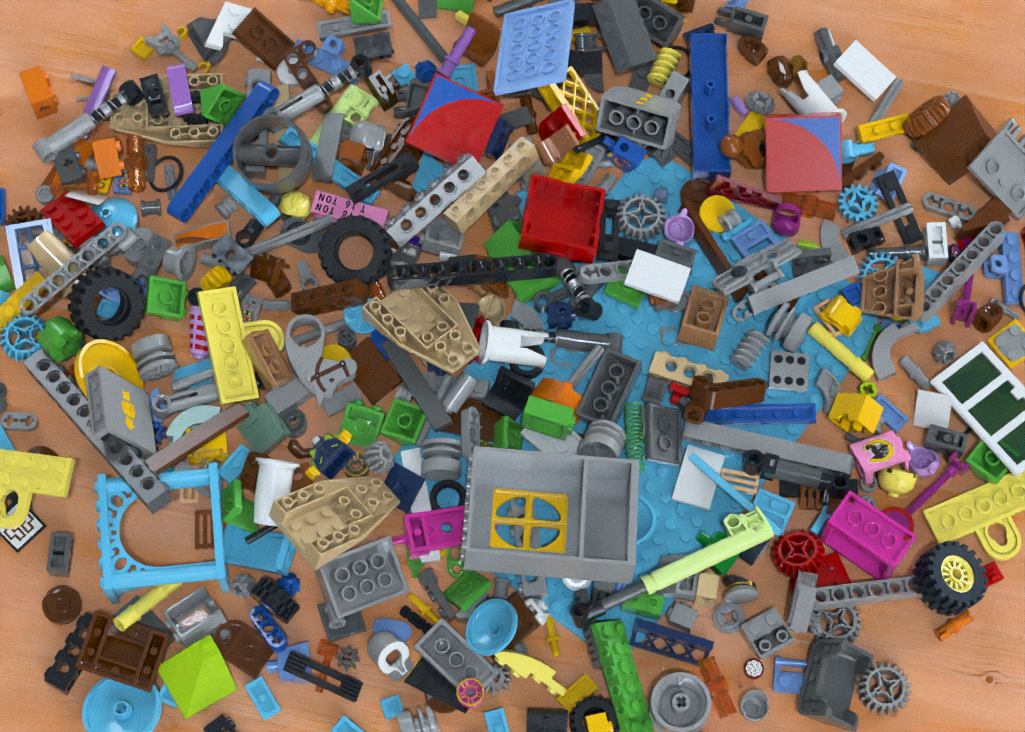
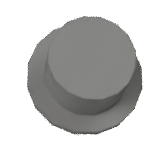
[163,244,197,281]

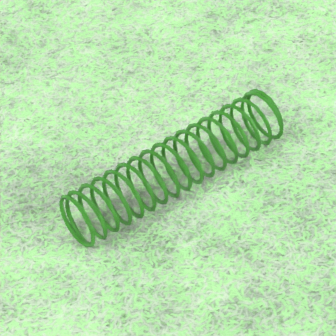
[624,402,644,474]

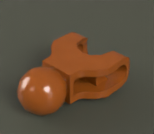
[719,129,765,170]

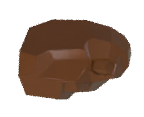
[739,35,769,66]
[767,55,793,88]
[267,270,292,298]
[973,303,1003,333]
[684,400,709,425]

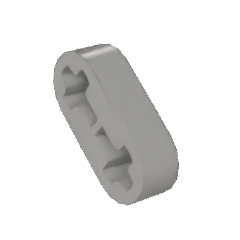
[1,412,39,432]

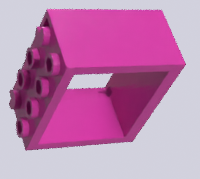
[820,491,917,580]

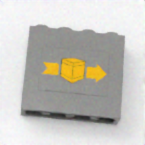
[85,366,156,460]

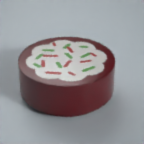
[743,659,764,680]

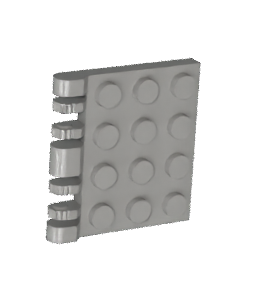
[967,117,1025,220]

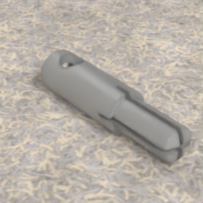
[989,297,1021,321]

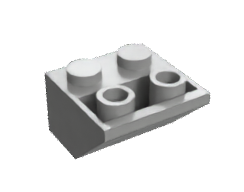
[655,554,699,601]
[739,607,796,660]

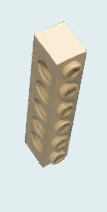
[443,136,540,235]

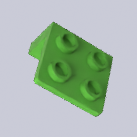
[222,478,258,533]

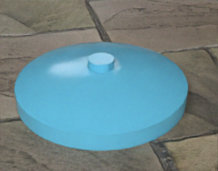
[82,678,162,732]

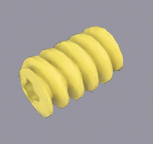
[647,47,682,89]

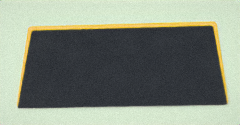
[404,656,470,714]

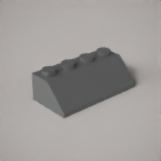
[592,0,657,74]
[636,0,685,48]
[575,347,642,425]

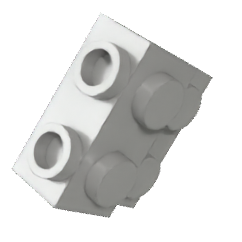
[418,216,465,255]

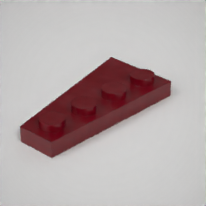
[704,174,782,211]

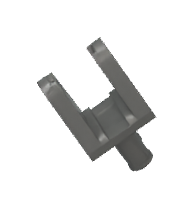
[393,80,429,118]

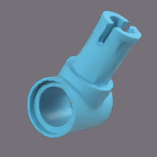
[842,140,875,164]

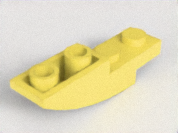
[494,649,567,696]

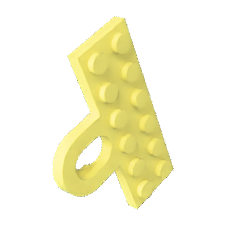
[197,286,285,405]
[0,449,75,530]
[922,471,1025,561]

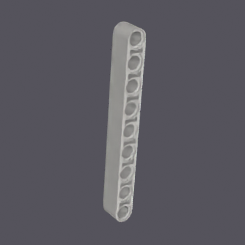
[681,420,855,478]

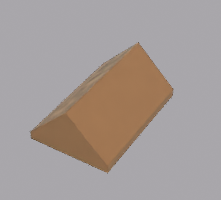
[241,329,294,393]

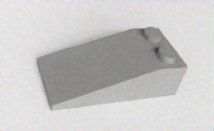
[414,618,499,697]

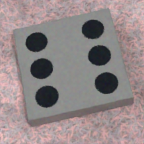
[768,351,810,392]

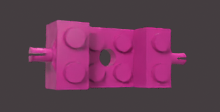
[392,505,498,559]

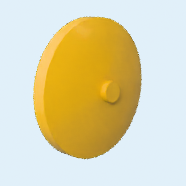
[74,339,144,398]

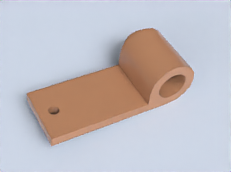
[535,124,580,167]

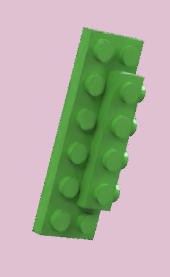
[590,620,654,732]

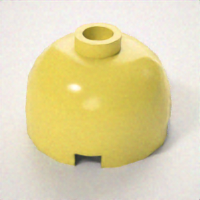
[878,467,918,498]

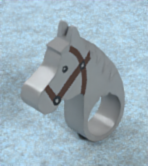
[285,314,357,408]

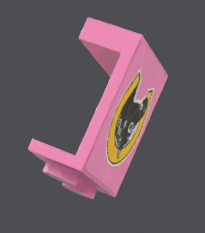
[850,430,911,484]

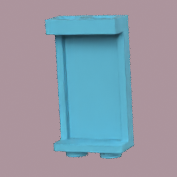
[223,524,296,576]

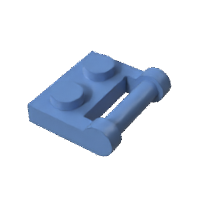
[730,219,778,259]
[773,656,808,694]

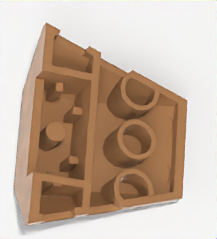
[861,253,925,321]

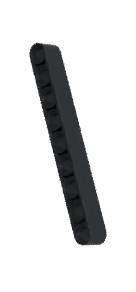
[386,253,558,290]

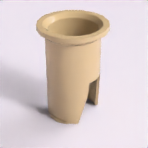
[27,230,95,299]

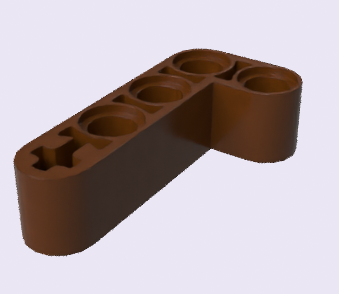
[284,40,333,115]
[689,375,768,410]

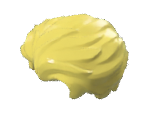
[280,191,311,220]

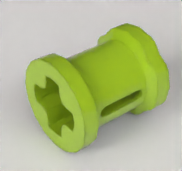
[858,381,877,399]

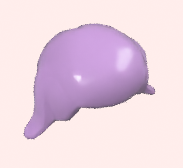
[663,208,695,246]
[907,442,940,477]

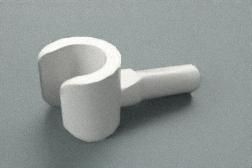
[947,216,963,230]

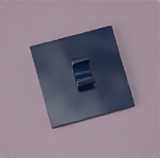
[384,462,425,514]

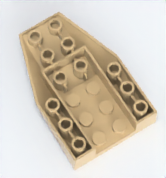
[110,73,225,149]
[362,275,482,374]
[269,475,401,571]

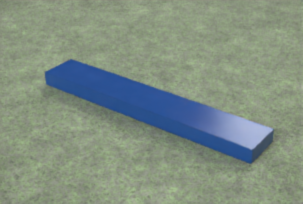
[704,403,816,425]

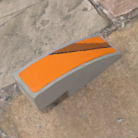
[174,220,231,251]

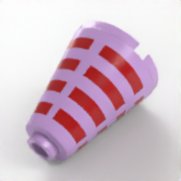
[190,306,210,360]

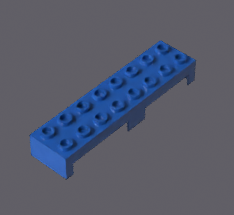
[689,33,731,180]

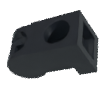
[846,226,886,255]

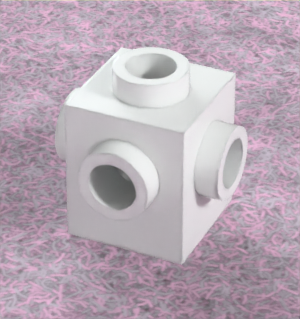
[524,598,550,626]

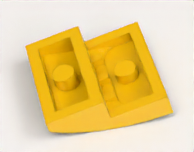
[547,149,593,184]

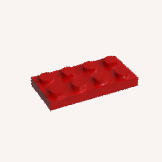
[40,189,106,249]

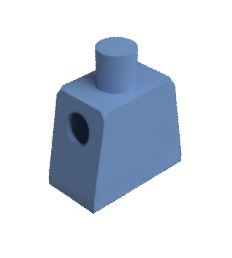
[266,642,312,683]

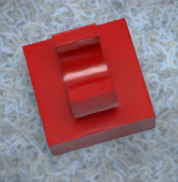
[669,382,690,406]
[981,561,1004,588]

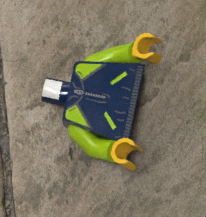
[305,429,356,481]

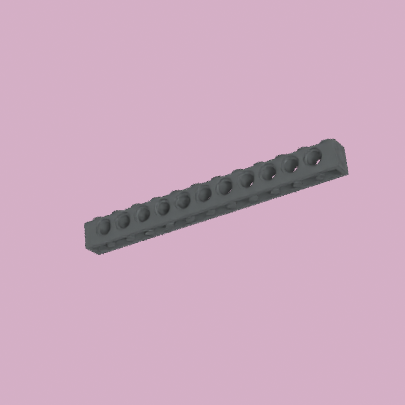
[23,348,172,514]

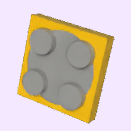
[986,319,1025,371]

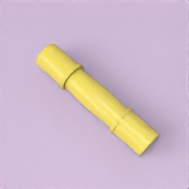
[807,321,875,382]
[113,583,182,631]

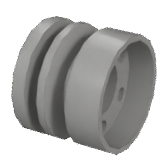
[765,302,814,353]
[130,334,178,382]
[578,420,626,458]
[421,438,462,481]
[397,705,440,732]

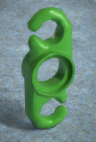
[446,530,464,578]

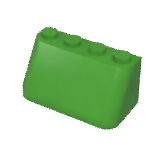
[483,220,564,303]

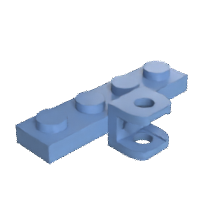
[293,35,361,86]
[983,231,1025,306]

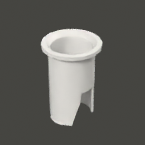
[780,70,847,123]
[478,320,548,369]
[254,457,300,526]

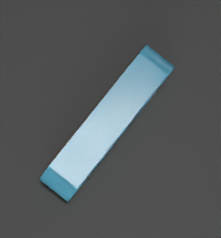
[216,165,281,227]

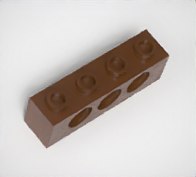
[291,279,368,316]

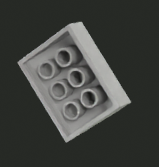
[314,536,410,619]

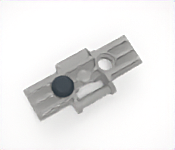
[711,239,802,296]

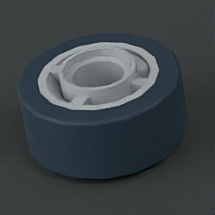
[739,539,771,566]

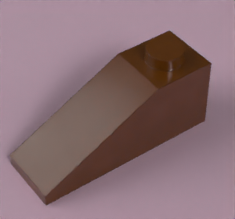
[955,197,1013,240]

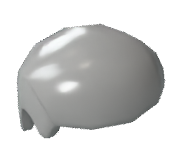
[739,689,770,722]

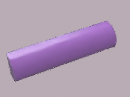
[82,65,117,140]

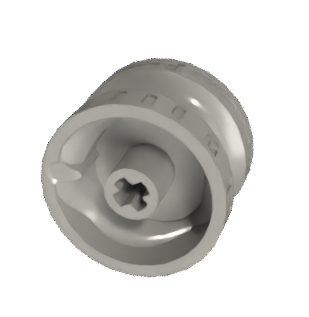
[649,672,711,732]

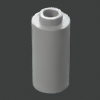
[441,371,478,414]

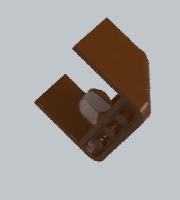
[370,117,423,202]

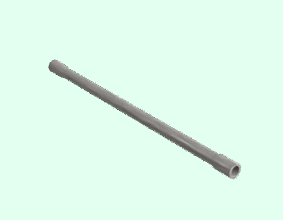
[170,318,348,393]

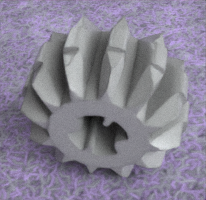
[363,440,395,474]
[484,662,512,696]

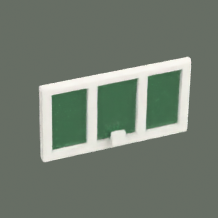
[930,341,1025,477]

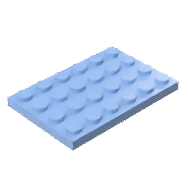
[493,0,575,96]

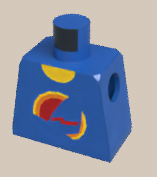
[600,135,647,173]

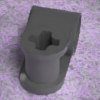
[573,33,607,53]

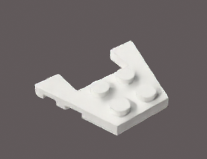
[204,2,264,63]

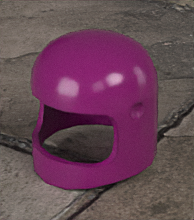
[772,203,802,237]

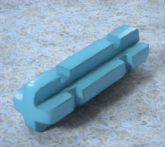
[720,217,755,243]

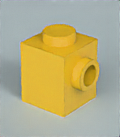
[585,712,614,732]

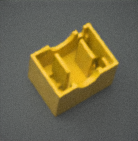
[828,393,884,434]
[186,426,229,465]

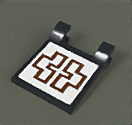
[0,492,47,553]

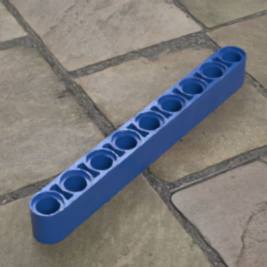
[167,81,279,222]

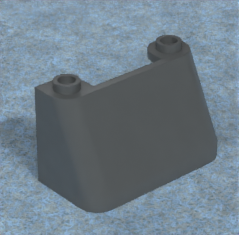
[797,639,874,732]

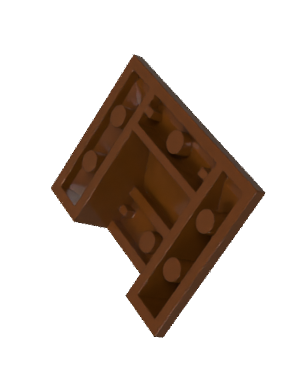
[914,95,997,185]
[75,610,170,693]

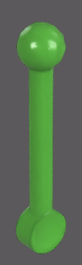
[860,324,881,361]

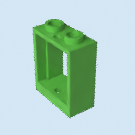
[521,395,576,441]

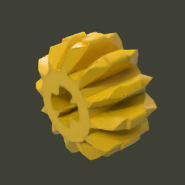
[199,265,232,291]

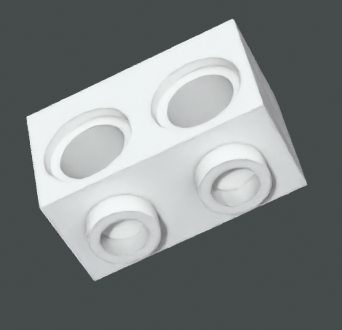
[923,222,948,266]

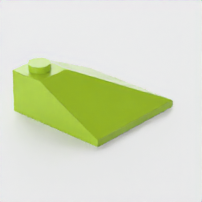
[158,635,238,720]

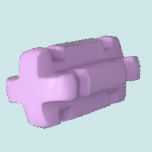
[730,95,750,117]

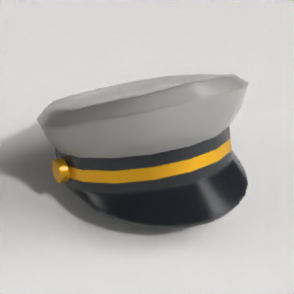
[723,576,759,604]

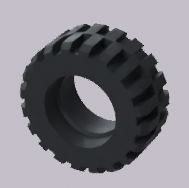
[318,215,393,287]
[67,266,145,341]

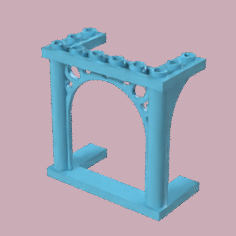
[94,463,230,604]

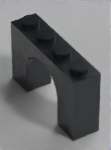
[566,2,603,78]

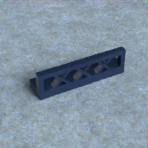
[629,619,714,668]

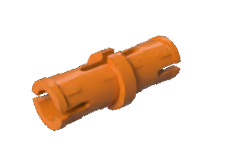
[934,610,974,642]

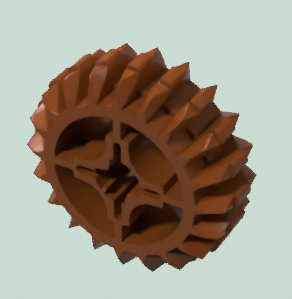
[903,95,951,138]

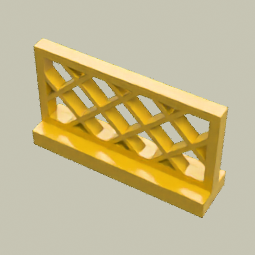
[537,66,603,146]

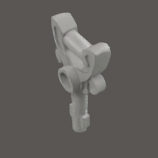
[145,24,198,73]

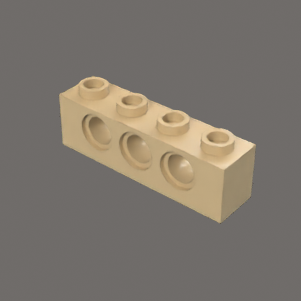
[648,351,729,389]

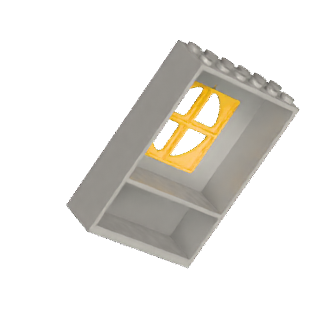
[460,446,640,584]

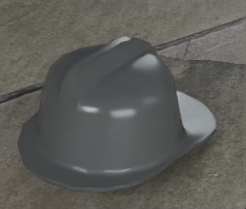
[280,217,323,254]

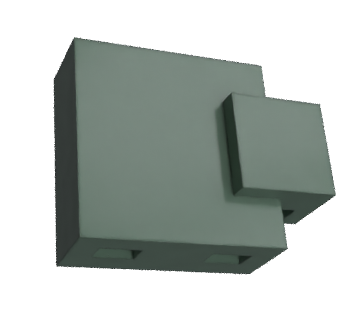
[236,401,291,455]

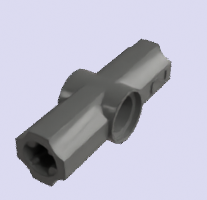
[814,27,847,83]

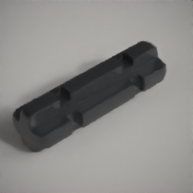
[399,605,433,634]

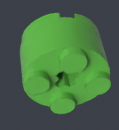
[37,316,83,362]

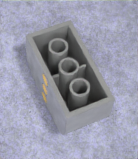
[595,86,681,150]

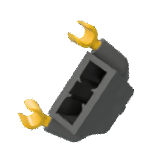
[177,17,231,74]

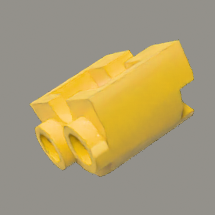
[818,295,862,338]

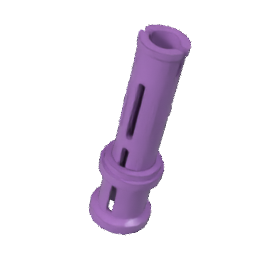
[436,26,477,79]

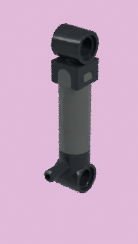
[743,449,850,506]

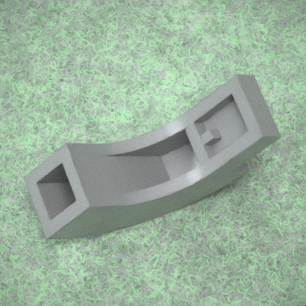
[871,321,919,382]

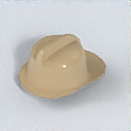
[477,294,506,327]

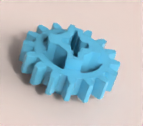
[837,183,879,224]

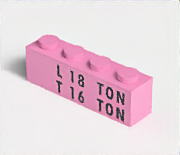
[310,190,390,230]

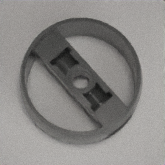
[232,114,313,194]

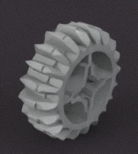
[617,192,666,242]
[811,595,863,643]
[857,662,912,716]

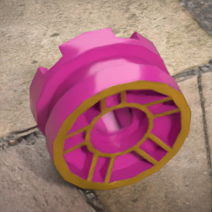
[456,678,485,708]

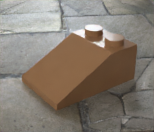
[677,285,729,351]

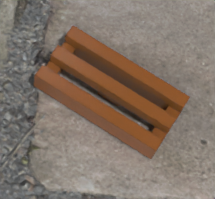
[800,485,820,511]
[195,510,215,550]

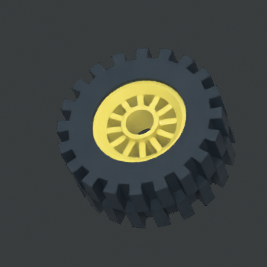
[913,541,988,616]

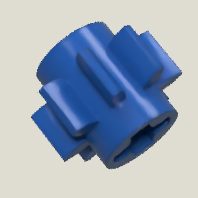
[414,60,437,83]
[153,421,167,445]
[277,573,300,597]

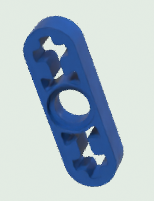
[249,606,288,653]

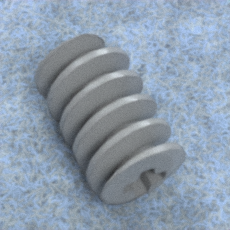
[730,329,770,371]

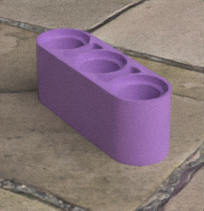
[166,63,194,116]

